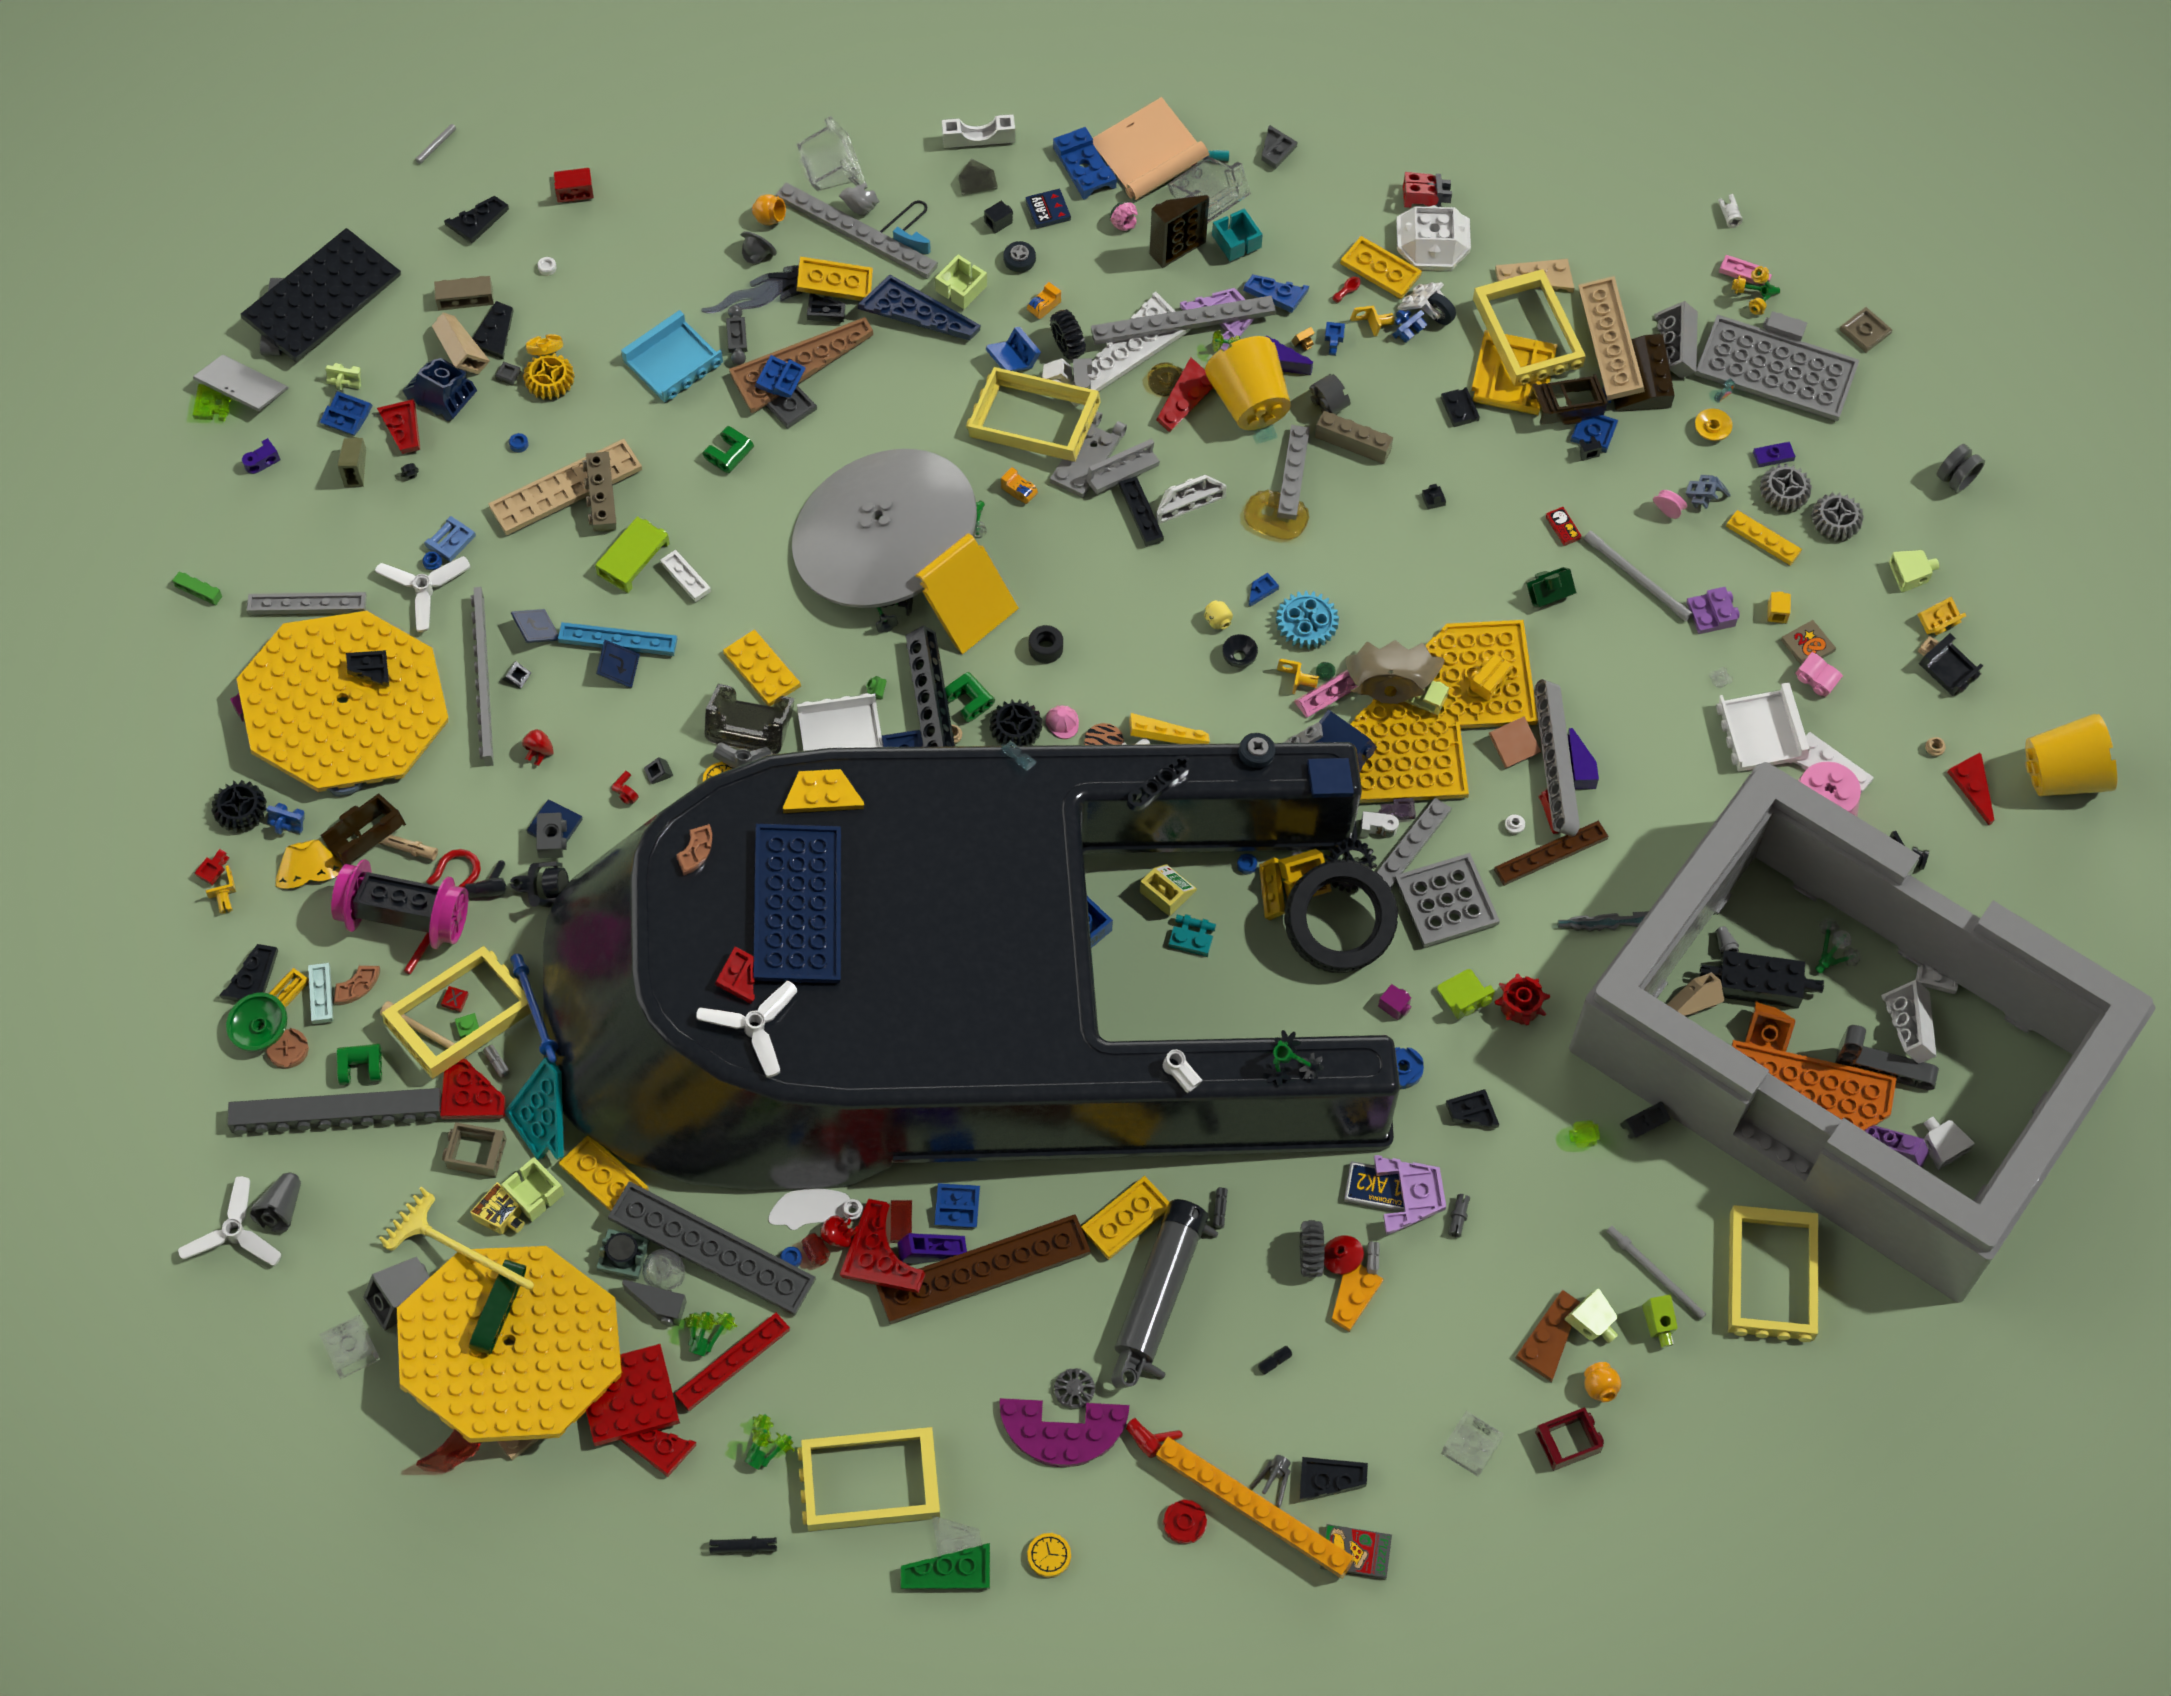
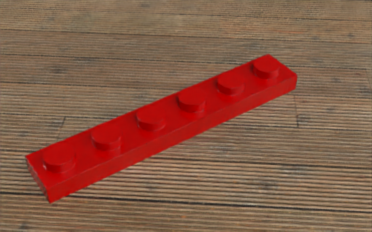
[675,1312,790,1411]

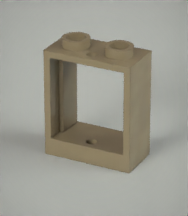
[442,1122,507,1177]

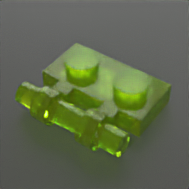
[193,384,232,422]

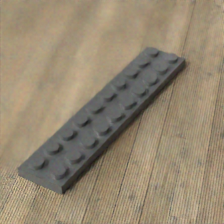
[608,1181,816,1316]

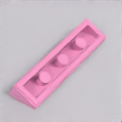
[1294,670,1357,718]

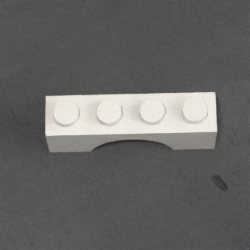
[942,115,1015,148]

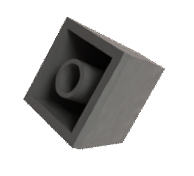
[363,1256,430,1331]

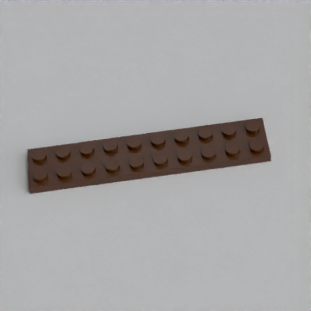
[876,1214,1091,1324]

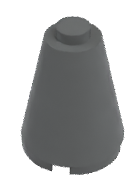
[250,1172,301,1233]

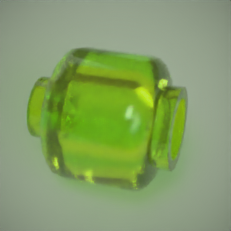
[1569,1119,1601,1148]

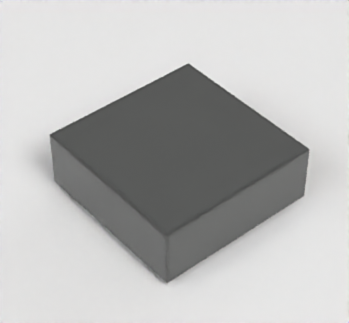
[495,361,521,385]

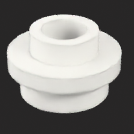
[1505,815,1525,834]
[842,1199,863,1220]

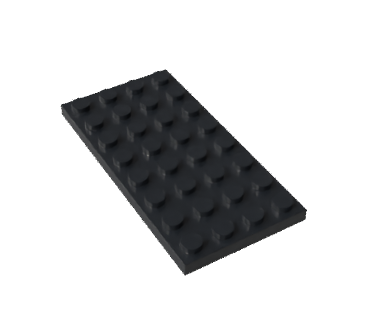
[241,228,401,362]

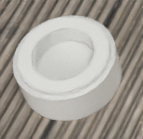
[537,257,557,276]

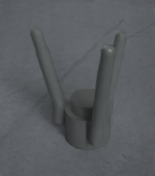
[1251,1455,1291,1508]

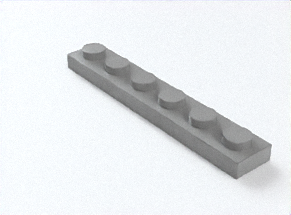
[1277,425,1310,520]
[247,592,367,615]
[1377,798,1452,888]

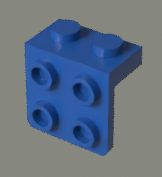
[986,327,1041,372]

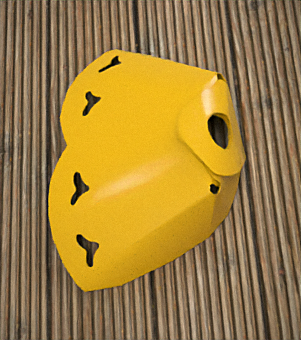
[275,839,343,889]

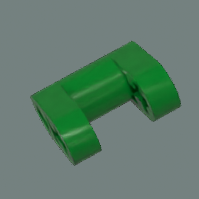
[702,426,754,473]
[945,672,995,722]
[337,1044,382,1085]

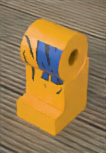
[1027,282,1061,319]
[1001,467,1038,504]

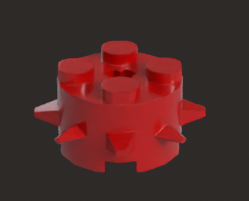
[1494,974,1550,1026]

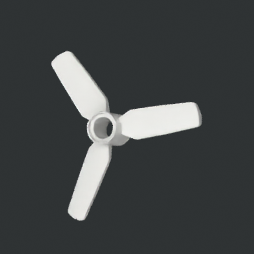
[375,556,470,632]
[696,981,797,1078]
[178,1176,282,1266]

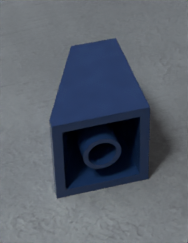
[1314,709,1377,771]

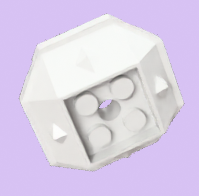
[1396,205,1471,271]

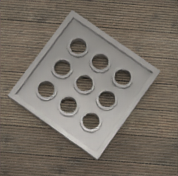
[1395,853,1500,948]

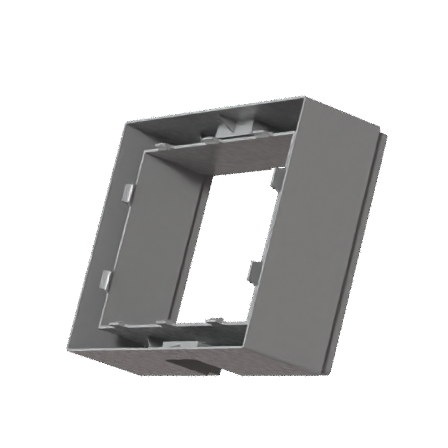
[1569,762,2155,1303]

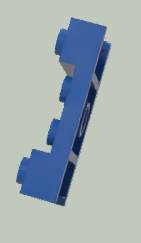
[1053,127,1117,200]

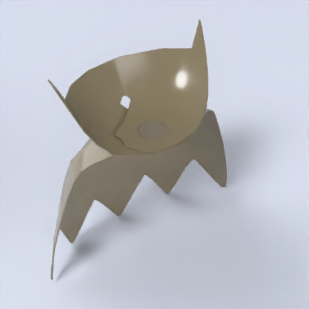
[1345,640,1444,704]

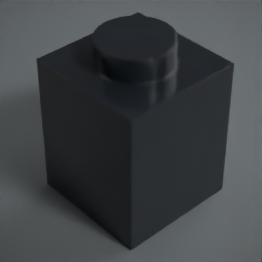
[984,200,1013,233]

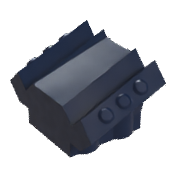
[402,358,477,422]

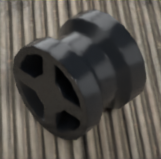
[1912,846,1929,870]

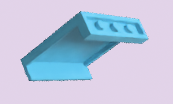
[621,310,723,403]

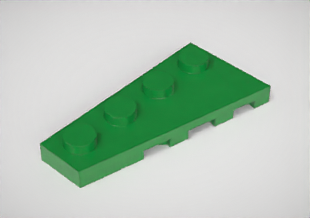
[901,1543,990,1589]

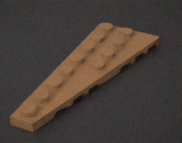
[729,317,873,413]

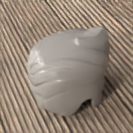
[839,183,880,215]

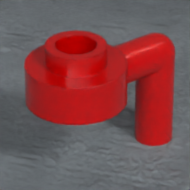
[611,770,639,804]

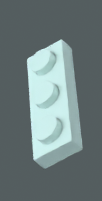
[308,963,334,1024]

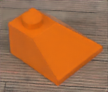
[1745,1002,1796,1052]

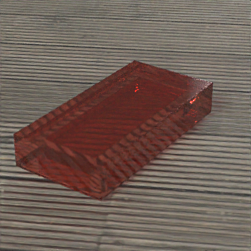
[890,1200,912,1243]

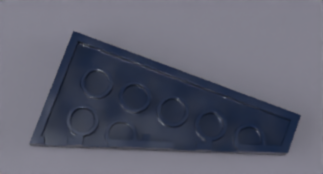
[858,275,981,341]

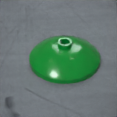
[226,993,288,1052]

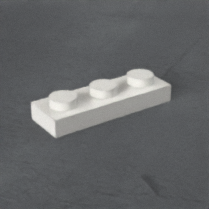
[660,550,711,602]

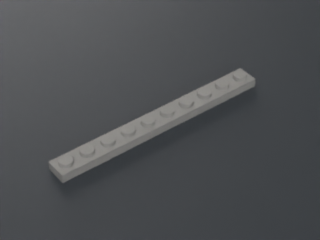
[776,182,938,279]
[1091,296,1276,345]
[471,587,494,766]

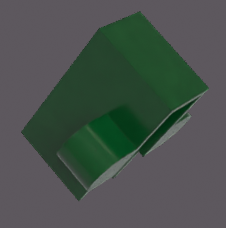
[1526,567,1577,607]

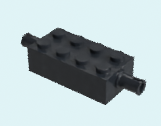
[1699,950,1824,1008]

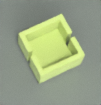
[935,254,987,309]
[501,1157,564,1222]

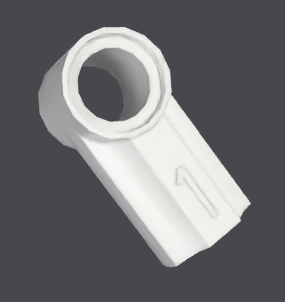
[1162,1049,1202,1093]

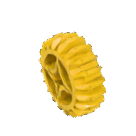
[523,352,575,400]

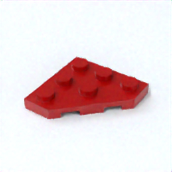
[440,1059,506,1119]

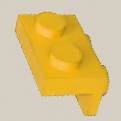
[1917,597,1966,635]

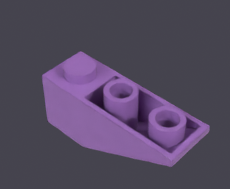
[1865,1125,1929,1167]

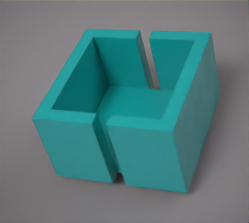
[1212,208,1263,261]

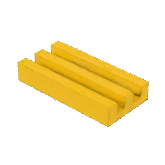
[269,968,309,1008]

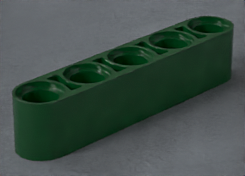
[469,1259,527,1355]

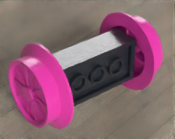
[331,859,469,949]

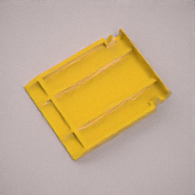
[1471,330,1558,415]
[915,533,1019,654]

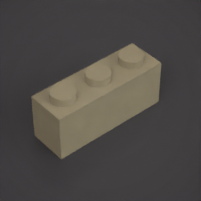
[434,276,494,311]

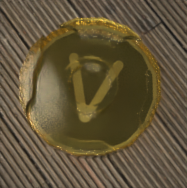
[1148,362,1182,397]

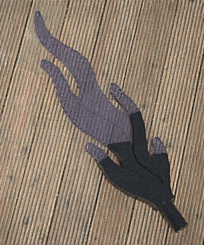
[702,265,803,313]

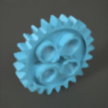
[1276,591,1339,649]

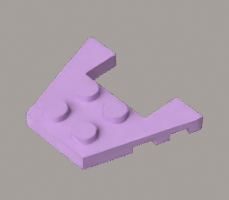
[1180,288,1255,351]
[1374,1155,1446,1235]

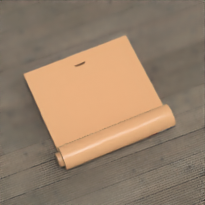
[1093,97,1209,200]

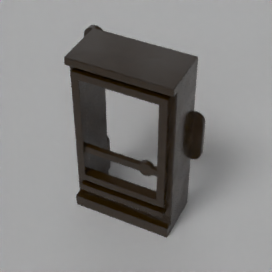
[1528,374,1608,425]
[320,793,406,865]

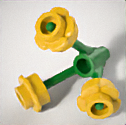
[1732,266,1780,315]

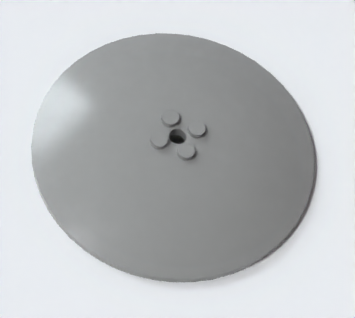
[792,449,977,608]

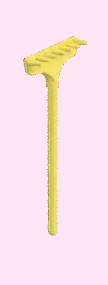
[379,1187,534,1290]

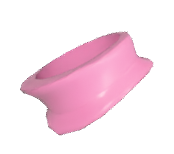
[1653,490,1687,519]

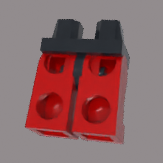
[1403,172,1452,208]

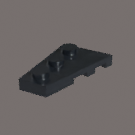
[1299,1457,1368,1502]

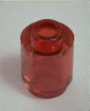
[802,1233,831,1266]

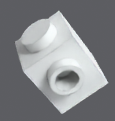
[1042,358,1073,384]

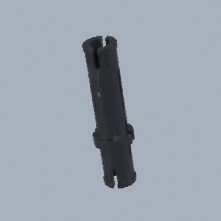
[709,1536,777,1554]

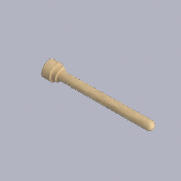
[380,1001,467,1057]

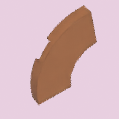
[677,824,712,875]
[334,966,380,1005]

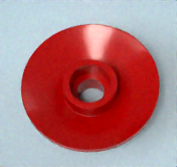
[1324,1235,1364,1275]

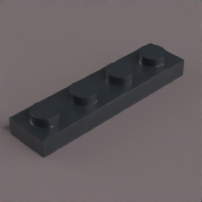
[1119,476,1164,546]

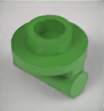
[866,676,887,699]

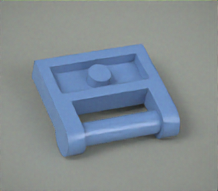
[424,516,476,562]

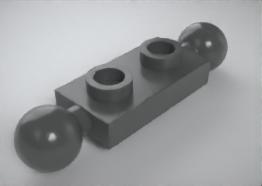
[726,305,748,365]

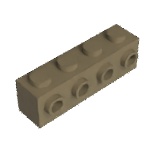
[1315,411,1393,464]
[582,452,616,532]

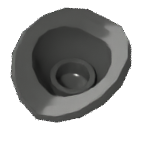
[740,231,777,264]

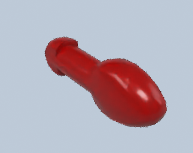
[1333,277,1360,302]

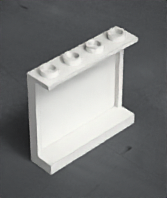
[1716,683,1810,772]
[797,693,883,751]

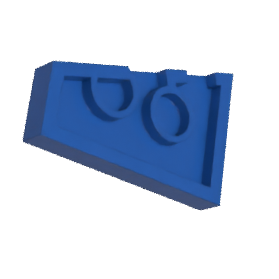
[1243,274,1309,313]

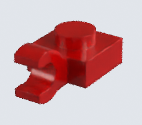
[195,849,229,886]

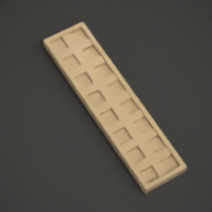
[488,439,642,535]

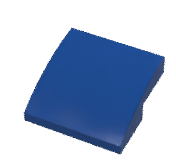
[755,355,806,398]
[320,391,373,436]
[935,1183,980,1228]

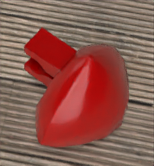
[522,729,554,766]
[820,1215,859,1248]

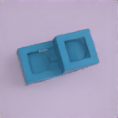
[893,226,931,254]

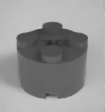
[1309,374,1351,414]

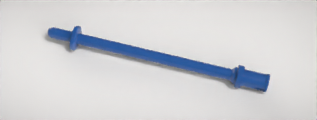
[510,954,558,1063]

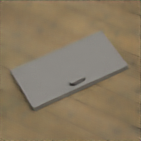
[193,355,288,411]

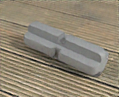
[483,1045,510,1078]
[1367,1241,1380,1275]

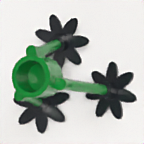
[1264,1030,1325,1086]

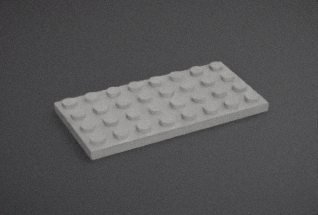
[1695,314,1860,421]

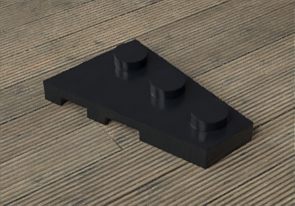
[444,196,509,243]
[472,301,514,359]
[220,944,278,1001]

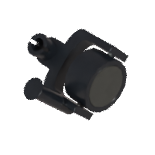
[510,862,569,908]

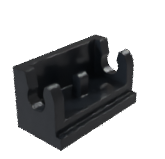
[1620,1101,1671,1139]

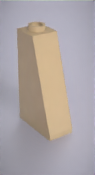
[432,312,490,375]

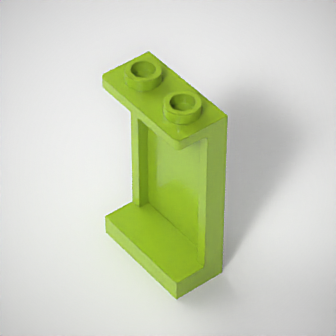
[595,516,670,593]

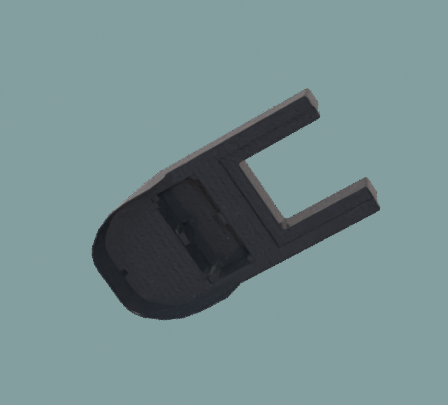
[543,742,1400,1190]

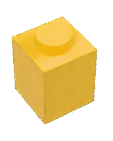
[1767,591,1791,623]

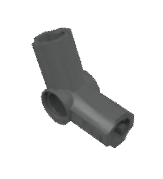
[713,742,771,768]

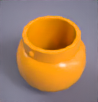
[752,194,786,225]
[1584,1362,1621,1402]

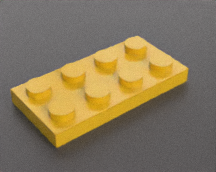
[1340,236,1422,299]
[796,256,873,301]
[723,629,801,707]
[559,1136,649,1211]
[1081,1176,1169,1260]

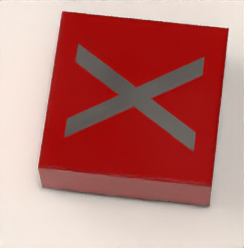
[441,986,469,1012]

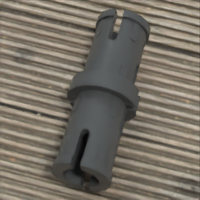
[1448,1194,1470,1238]

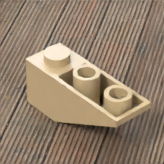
[1667,972,1724,1016]

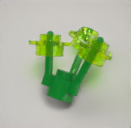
[684,1312,738,1357]
[744,1414,795,1470]

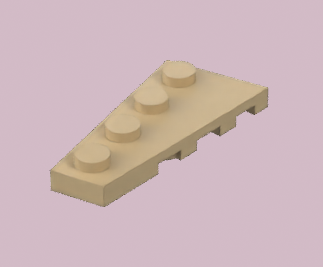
[1495,259,1574,293]

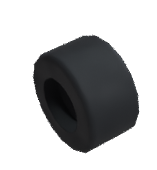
[1029,625,1063,663]

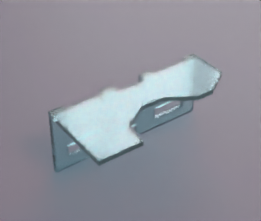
[1001,741,1037,771]

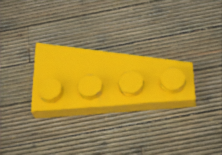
[1129,713,1210,744]

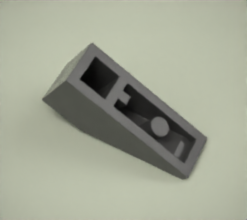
[622,1279,687,1326]

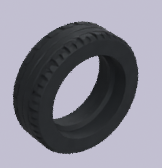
[1284,860,1398,973]

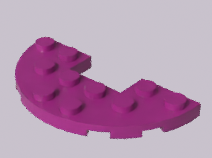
[1000,1398,1130,1467]

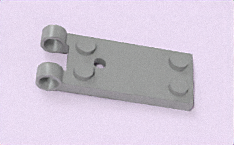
[1050,411,1127,498]

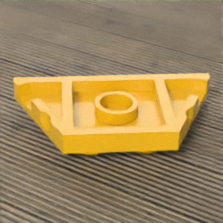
[783,769,864,813]

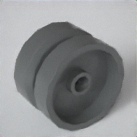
[1937,444,1985,492]

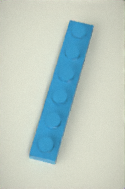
[558,622,678,656]

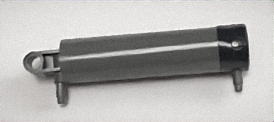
[1111,1199,1218,1389]

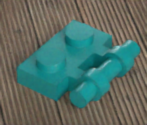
[1169,914,1216,957]

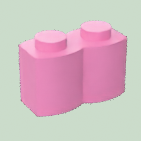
[1795,652,1843,697]

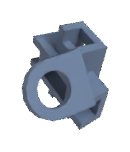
[1686,475,1731,509]

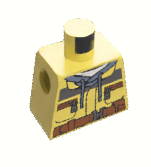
[470,1182,525,1234]

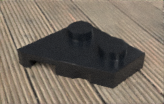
[807,293,846,322]
[346,650,389,687]
[1446,1089,1499,1128]

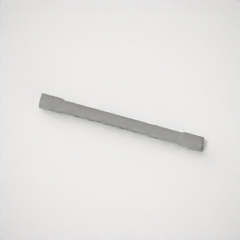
[1584,531,1693,622]

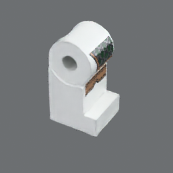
[1360,811,1399,838]

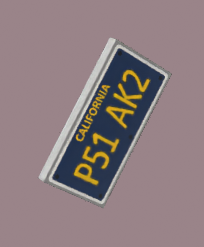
[1344,1161,1404,1212]

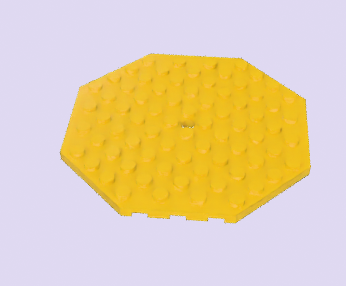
[236,611,449,792]
[397,1246,621,1443]

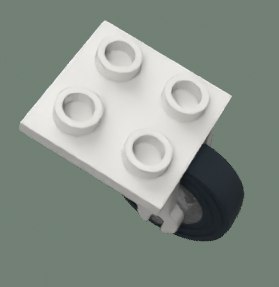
[1397,282,1456,325]

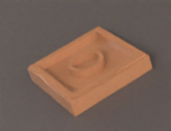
[1489,717,1541,769]

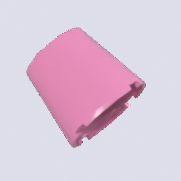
[1798,762,1861,817]

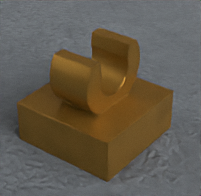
[1291,327,1315,351]

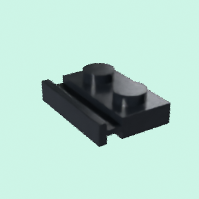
[1441,387,1480,427]

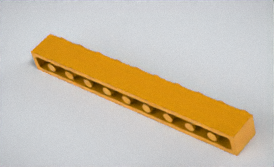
[1156,1437,1354,1580]

